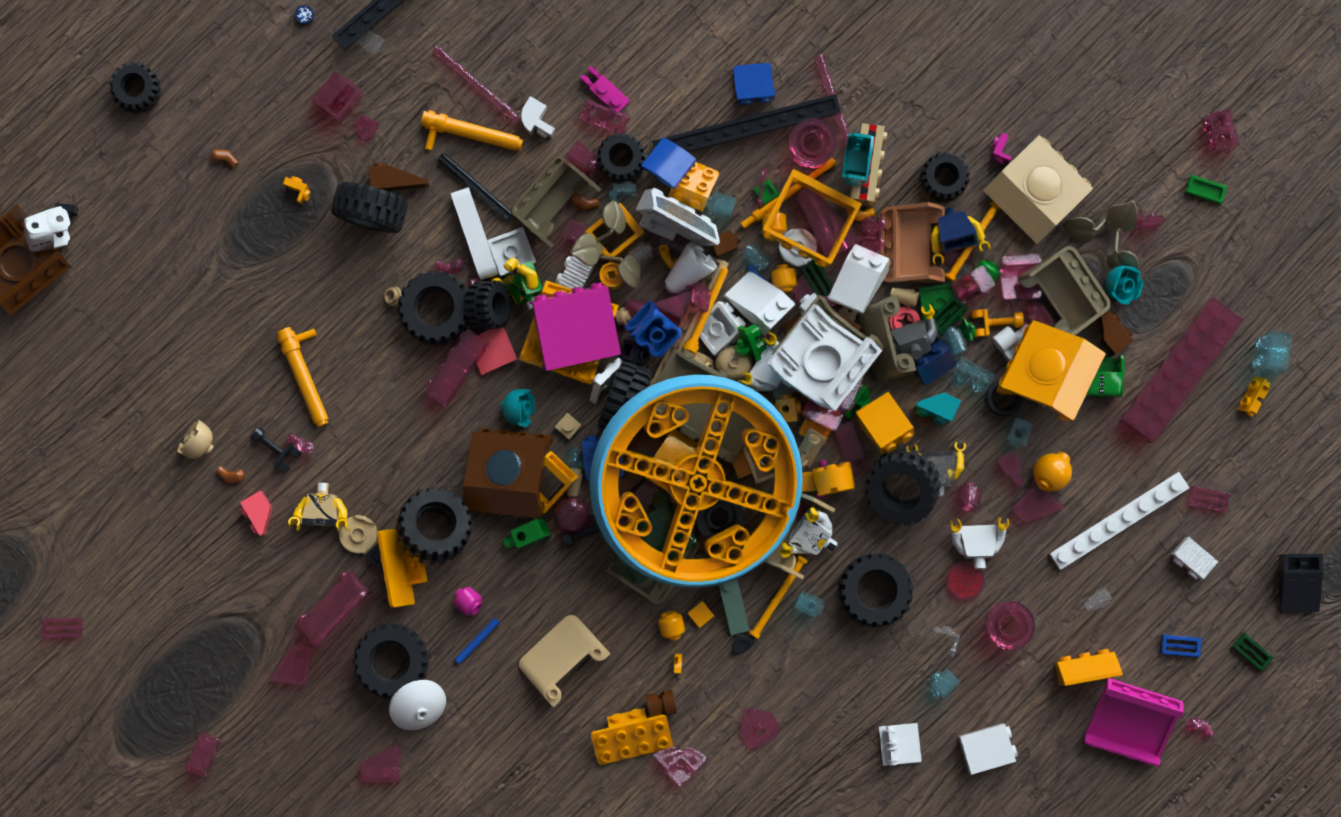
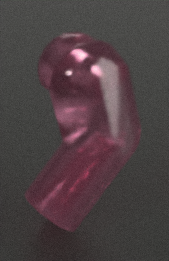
[435,258,464,275]
[286,433,314,454]
[1186,717,1215,738]

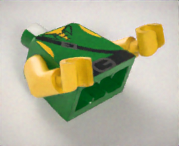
[492,258,542,311]

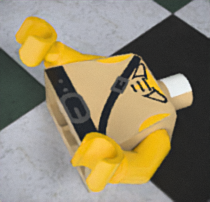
[288,483,349,532]

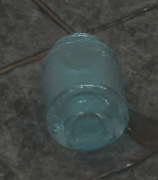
[742,244,771,271]
[942,326,967,356]

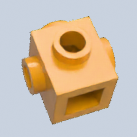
[773,394,802,422]

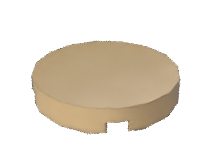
[339,515,378,554]

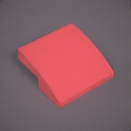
[467,327,517,376]

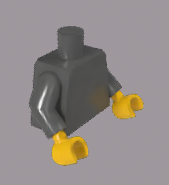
[891,304,938,360]

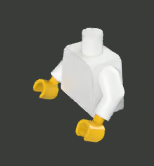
[738,332,791,392]
[949,517,1009,570]

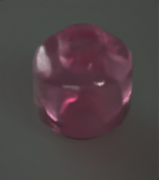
[956,482,982,512]

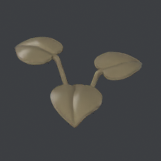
[570,200,641,288]
[1062,200,1139,270]

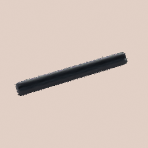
[438,153,513,221]

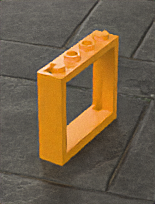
[761,169,862,268]

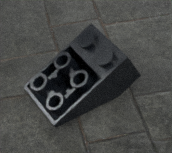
[1278,553,1323,612]

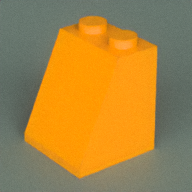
[856,392,915,455]

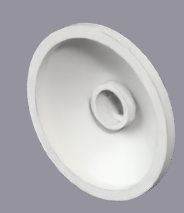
[389,680,446,730]

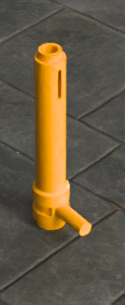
[421,110,523,151]
[276,327,328,427]

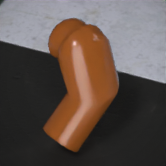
[210,149,239,168]
[215,466,245,484]

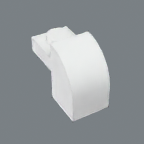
[521,96,555,138]

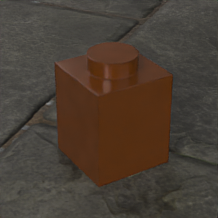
[711,229,740,259]

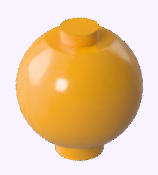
[1033,452,1072,492]

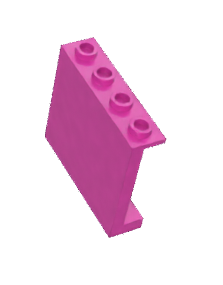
[529,283,621,371]
[1084,678,1183,767]

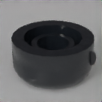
[695,495,744,539]

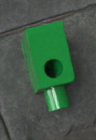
[504,518,552,549]

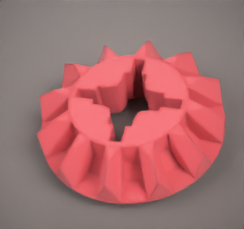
[889,307,920,330]

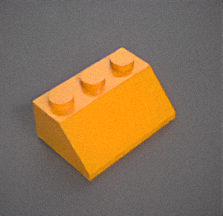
[1055,649,1123,686]

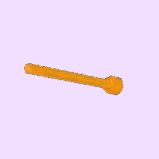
[682,267,728,354]

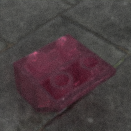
[311,72,365,124]

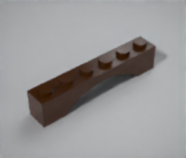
[1097,310,1134,357]

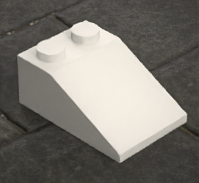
[828,244,889,314]
[724,272,795,336]

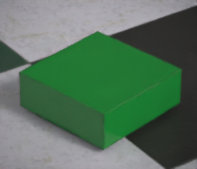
[753,179,780,206]

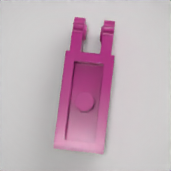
[580,66,630,115]

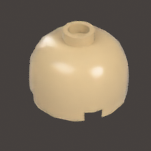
[715,345,753,382]
[177,420,213,459]

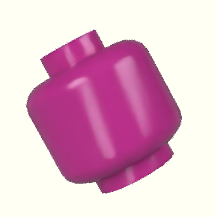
[454,587,483,616]

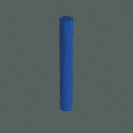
[454,618,500,664]

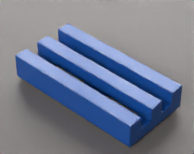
[1160,635,1201,657]

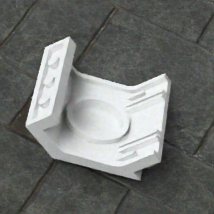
[767,304,882,411]

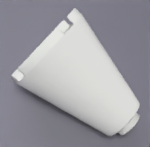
[665,242,717,294]

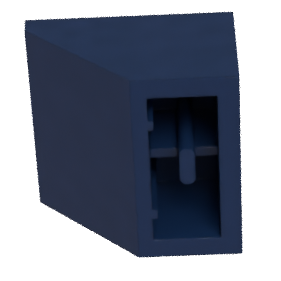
[913,337,957,386]

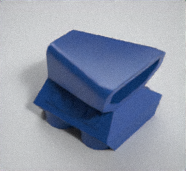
[625,300,682,358]

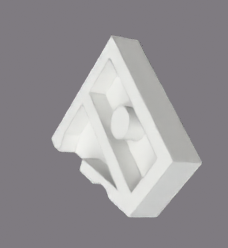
[590,357,624,405]

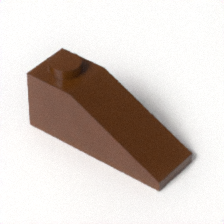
[369,163,430,191]

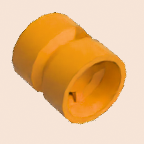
[599,262,624,291]

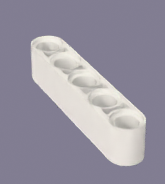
[451,187,499,281]

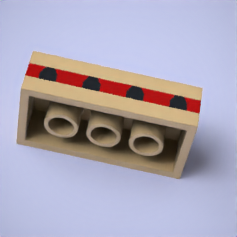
[850,123,887,208]

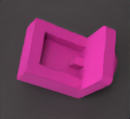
[991,133,1012,165]

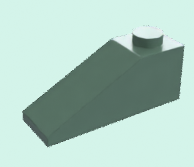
[718,579,750,635]

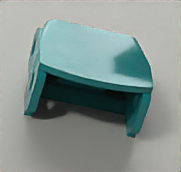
[841,133,874,186]

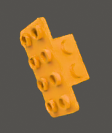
[377,529,428,608]
[591,708,673,765]

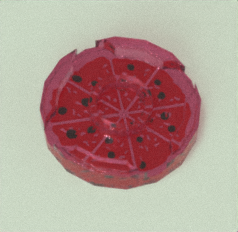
[946,561,985,600]

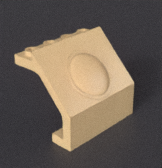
[983,135,1093,244]

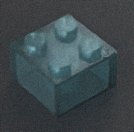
[1253,331,1292,376]

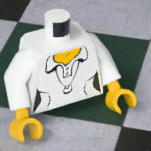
[778,507,837,558]

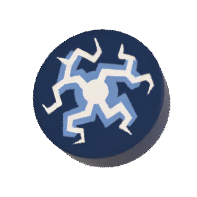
[295,5,314,25]

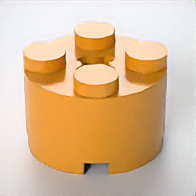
[813,462,855,496]

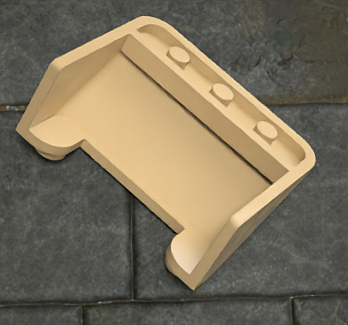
[519,615,611,707]

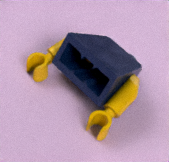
[931,208,991,265]

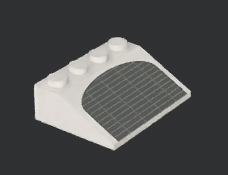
[636,188,720,246]

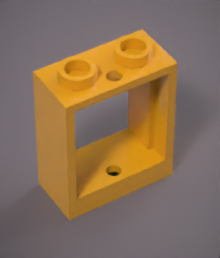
[585,203,645,263]
[540,451,579,514]

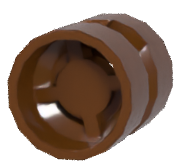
[645,689,677,717]

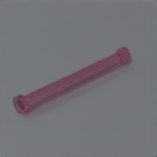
[814,54,849,144]

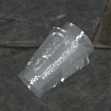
[1083,587,1113,613]

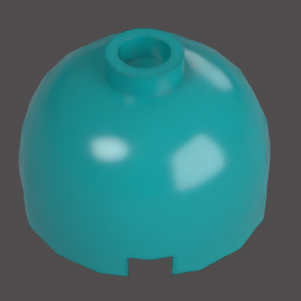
[1104,265,1143,305]
[500,389,535,427]

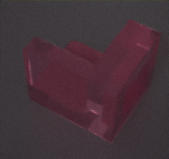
[562,219,587,244]

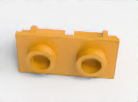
[1237,377,1270,417]

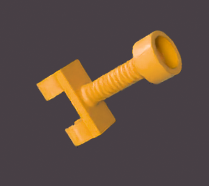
[972,309,1024,337]

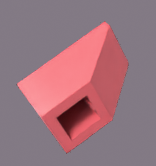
[240,491,273,536]

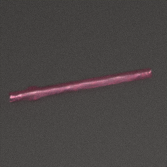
[433,45,522,125]

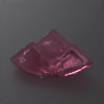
[653,746,708,788]

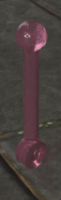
[755,167,768,207]

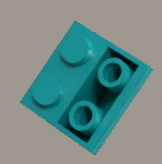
[913,392,961,426]

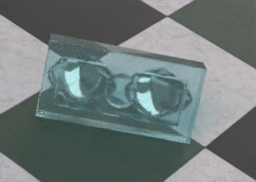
[954,356,995,392]

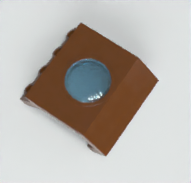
[463,428,553,518]

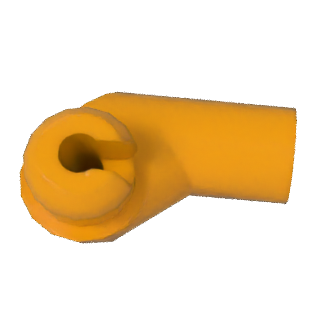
[846,207,875,222]

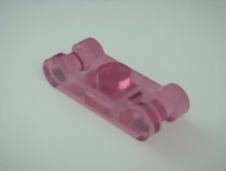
[579,99,631,134]

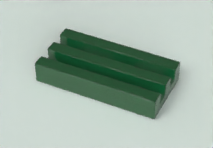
[800,260,833,298]
[932,296,969,336]
[1231,632,1274,672]

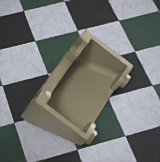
[858,295,916,382]

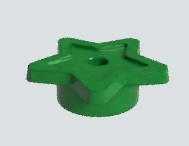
[956,318,975,342]

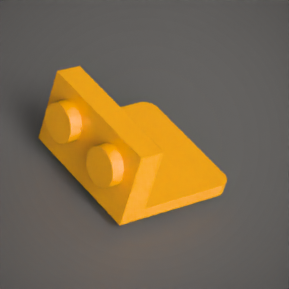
[668,162,719,212]

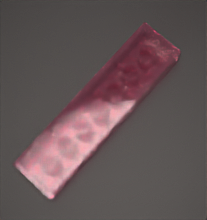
[1119,297,1244,444]

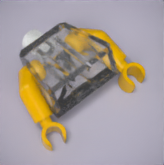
[906,442,966,496]

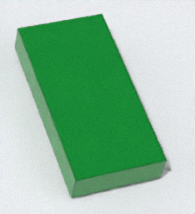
[1185,174,1228,205]

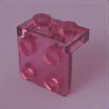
[999,253,1041,300]

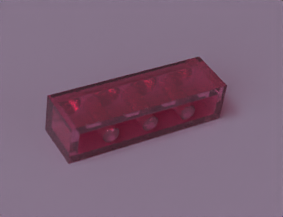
[425,329,490,406]

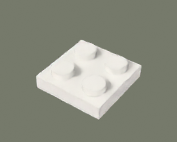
[487,227,536,277]

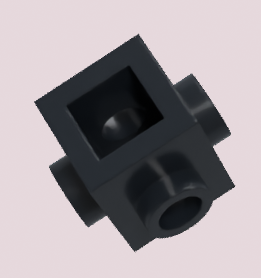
[618,339,650,367]

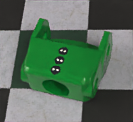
[1085,355,1125,398]

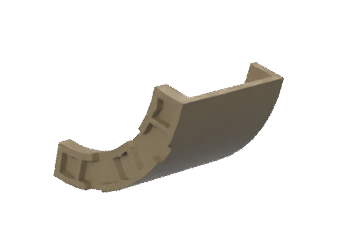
[655,349,765,464]

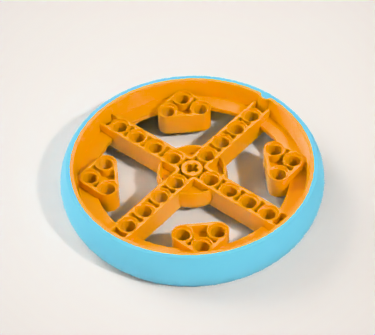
[590,375,803,588]

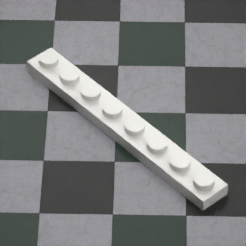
[1049,472,1189,570]

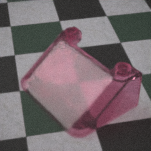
[297,570,374,648]

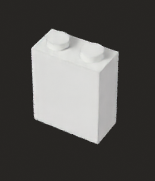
[958,723,1018,775]

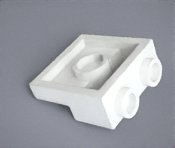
[700,301,746,356]

